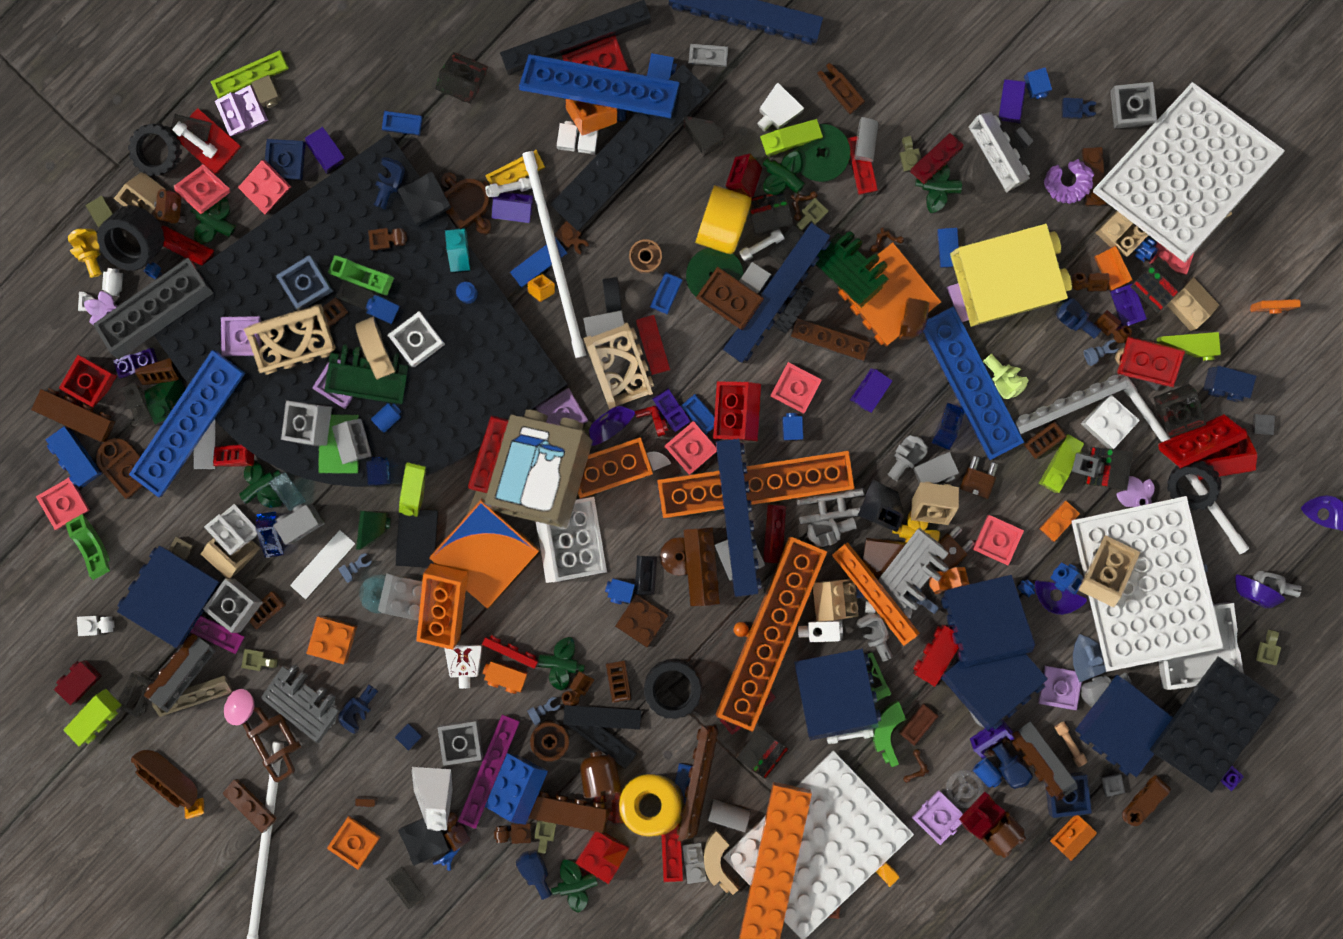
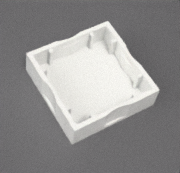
[1158,602,1243,690]

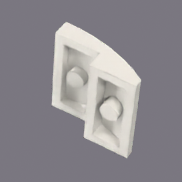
[204,504,260,555]

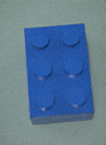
[485,753,548,825]

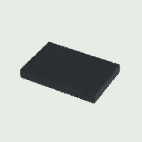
[395,510,438,568]

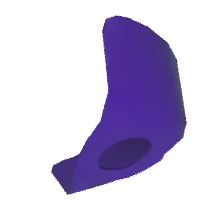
[589,406,635,446]
[1301,495,1343,531]
[1236,574,1286,608]
[1035,580,1087,615]

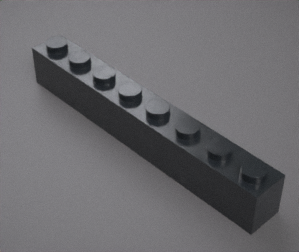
[500,0,651,75]

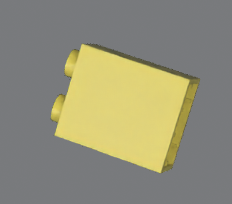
[950,224,1072,327]

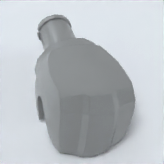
[887,435,929,481]
[807,517,857,548]
[1252,571,1302,597]
[856,613,893,662]
[1081,672,1131,708]

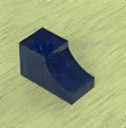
[932,403,965,450]
[255,511,284,558]

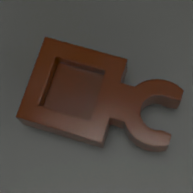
[554,221,589,255]

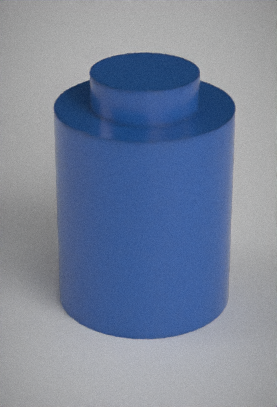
[456,282,478,304]
[371,403,402,433]
[972,758,1002,788]

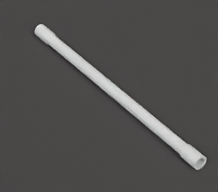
[522,151,586,358]
[1123,376,1249,554]
[247,741,284,939]

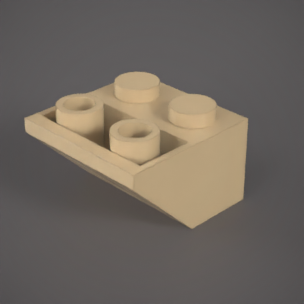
[114,172,166,218]
[1095,211,1148,257]
[813,579,859,621]

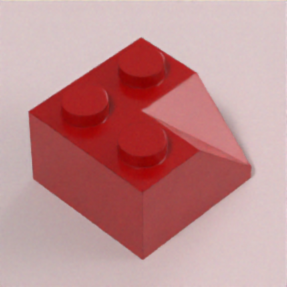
[59,355,117,407]
[576,831,630,884]

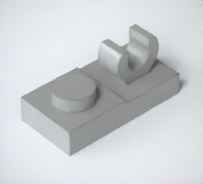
[682,842,707,884]

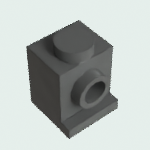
[1072,451,1104,477]

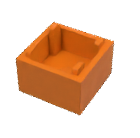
[566,99,617,136]

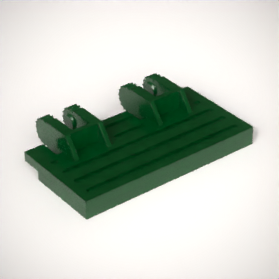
[815,231,889,308]
[324,345,408,404]

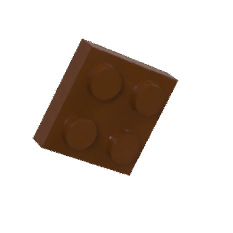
[615,594,668,647]

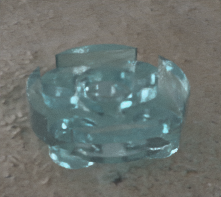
[359,575,386,613]

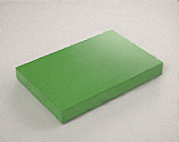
[319,415,359,473]

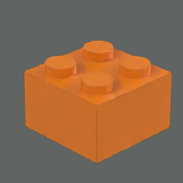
[306,615,358,664]

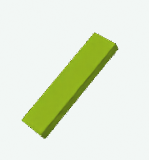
[210,50,289,99]

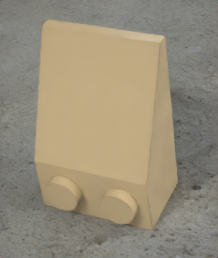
[1079,535,1140,608]

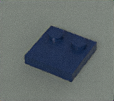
[265,139,306,180]

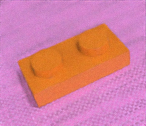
[1039,501,1080,542]

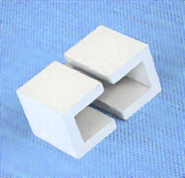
[557,121,599,155]

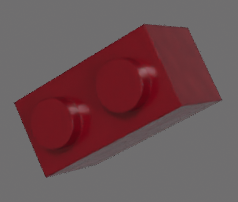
[54,660,102,705]

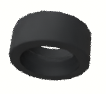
[602,277,622,313]

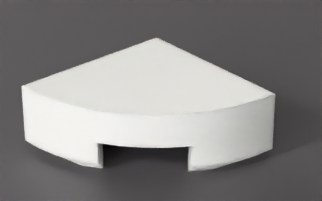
[78,292,94,311]
[646,452,671,471]

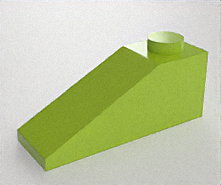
[760,119,823,157]
[1157,332,1221,361]
[1038,434,1084,493]
[399,462,426,517]

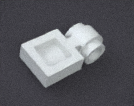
[77,615,115,636]

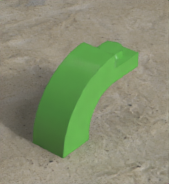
[328,255,394,295]
[66,514,110,580]
[873,700,906,767]

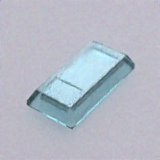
[268,472,306,511]

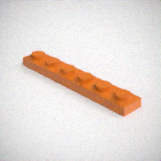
[832,542,920,646]

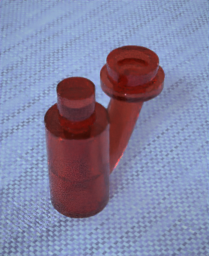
[592,791,624,824]

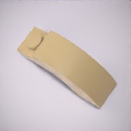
[356,316,395,379]
[704,829,739,895]

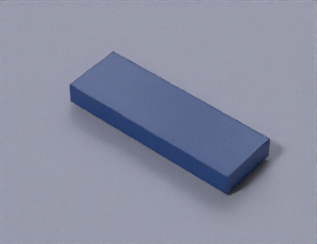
[510,238,567,288]

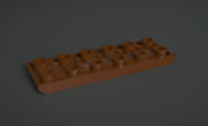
[677,724,719,842]

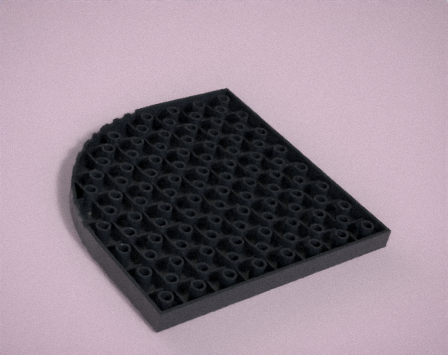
[154,133,568,487]

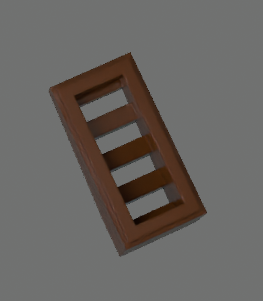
[313,297,349,337]
[135,358,179,385]
[1024,420,1067,459]
[249,591,286,630]
[606,660,631,703]

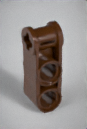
[1122,775,1171,826]

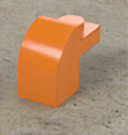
[929,567,969,594]

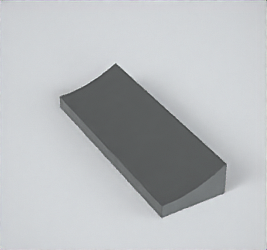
[93,258,213,359]

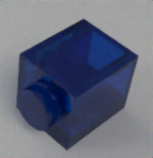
[367,457,390,485]

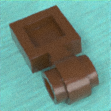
[368,228,407,251]
[1071,272,1110,292]
[1094,310,1132,343]
[562,671,595,706]
[444,812,471,851]
[494,823,531,844]

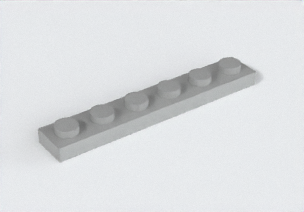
[1014,374,1128,434]

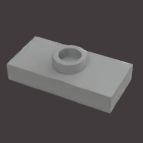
[689,44,728,67]

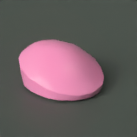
[224,689,255,725]

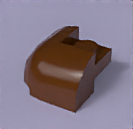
[899,298,929,340]

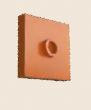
[1250,299,1301,314]
[326,816,380,870]

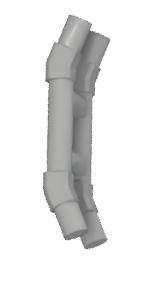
[796,488,865,524]

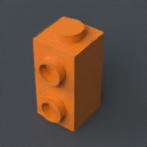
[483,660,528,694]

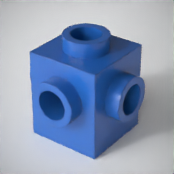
[1051,562,1084,595]

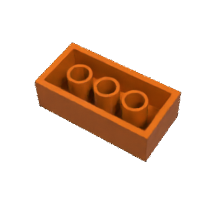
[578,437,653,499]
[416,564,468,650]

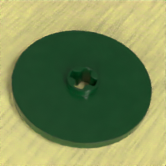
[793,124,851,182]
[686,248,743,297]

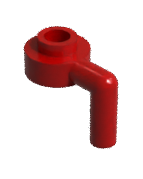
[635,406,668,437]

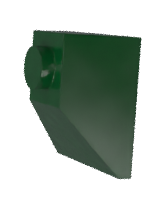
[144,375,186,425]
[356,511,392,550]

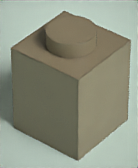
[251,75,281,108]

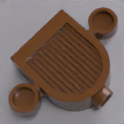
[441,173,492,234]

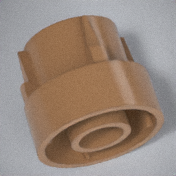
[629,239,662,274]

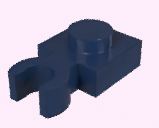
[1062,98,1096,119]

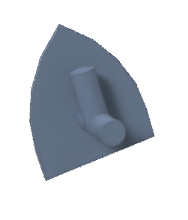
[1073,634,1106,683]

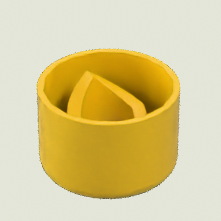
[695,185,751,254]
[619,774,685,836]

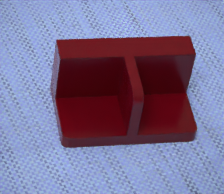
[725,153,762,197]
[959,792,1006,840]

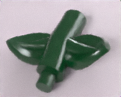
[763,149,805,195]
[915,164,962,213]
[190,197,236,244]
[239,461,283,508]
[538,637,585,691]
[551,860,598,913]

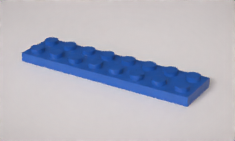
[519,54,679,118]
[922,306,1024,460]
[129,350,245,497]

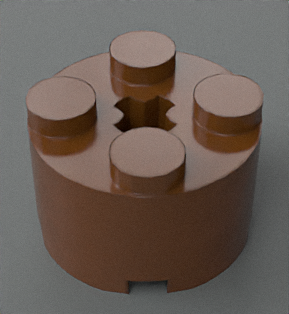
[530,720,570,761]
[982,811,1026,858]

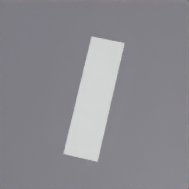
[194,419,215,469]
[290,530,355,599]

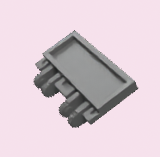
[878,528,949,611]

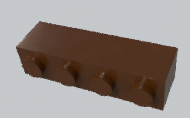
[31,388,115,442]
[683,527,720,606]
[528,791,610,833]

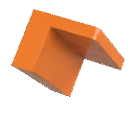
[1094,246,1132,291]
[1050,815,1097,861]

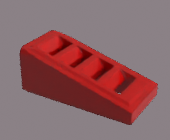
[213,445,255,466]

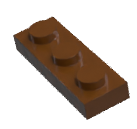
[1082,147,1106,206]
[222,779,277,833]

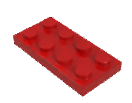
[1158,414,1247,468]

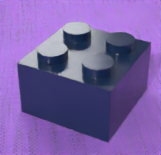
[1203,366,1256,403]
[1045,772,1092,818]

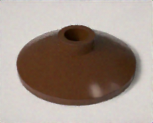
[660,537,687,576]

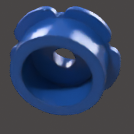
[143,262,162,279]
[1017,580,1035,597]

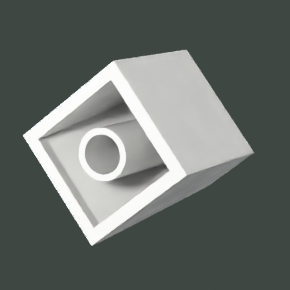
[412,767,453,831]

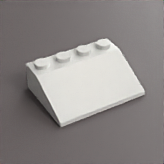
[969,112,1030,193]
[536,497,607,583]

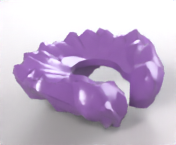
[1044,159,1094,204]

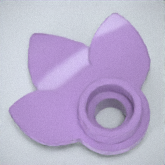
[84,291,118,325]
[1116,476,1155,507]

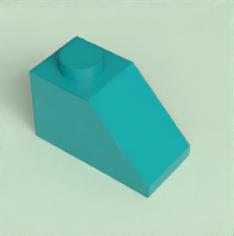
[445,229,470,272]

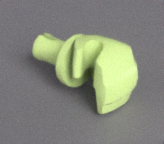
[983,354,1029,399]

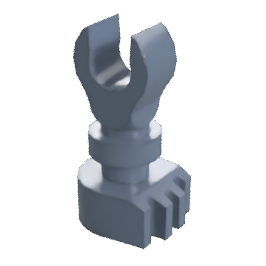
[1084,340,1119,366]
[338,554,372,583]
[907,585,939,614]
[527,697,560,726]

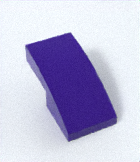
[652,388,691,432]

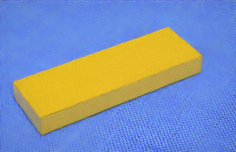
[485,150,545,186]

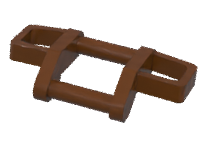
[242,707,302,782]

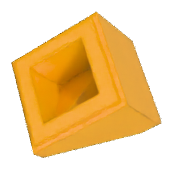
[528,274,555,302]
[876,862,899,887]

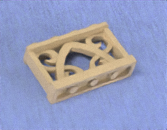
[244,304,336,374]
[583,323,654,409]

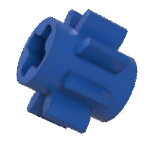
[1134,237,1158,262]

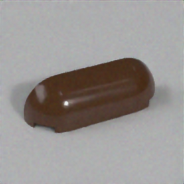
[131,750,198,809]

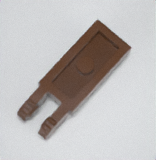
[817,63,865,115]

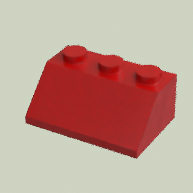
[713,382,761,441]
[1197,428,1257,480]

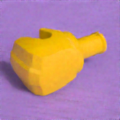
[68,228,102,278]

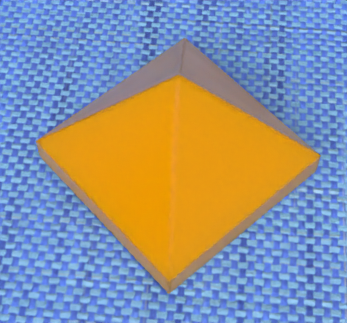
[185,797,204,819]

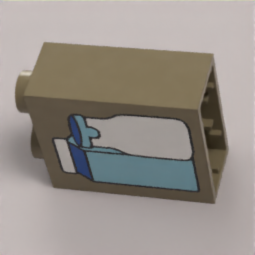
[484,410,593,529]

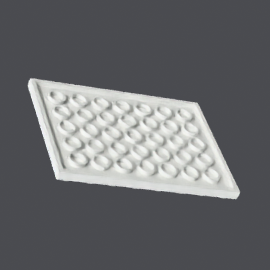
[1093,82,1285,263]
[1071,496,1223,672]
[723,750,914,939]

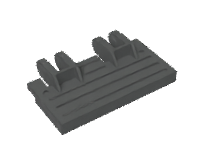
[261,665,340,743]

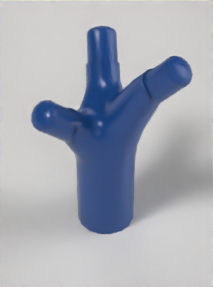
[433,848,461,871]

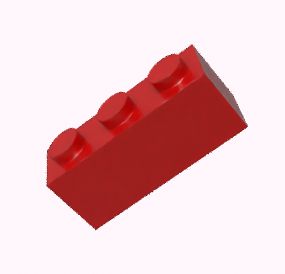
[913,625,959,687]

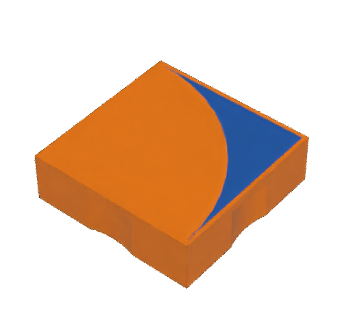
[429,498,539,609]

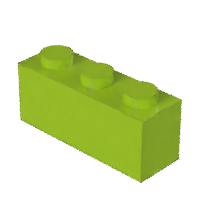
[63,689,122,746]

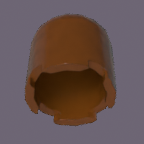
[580,751,621,798]

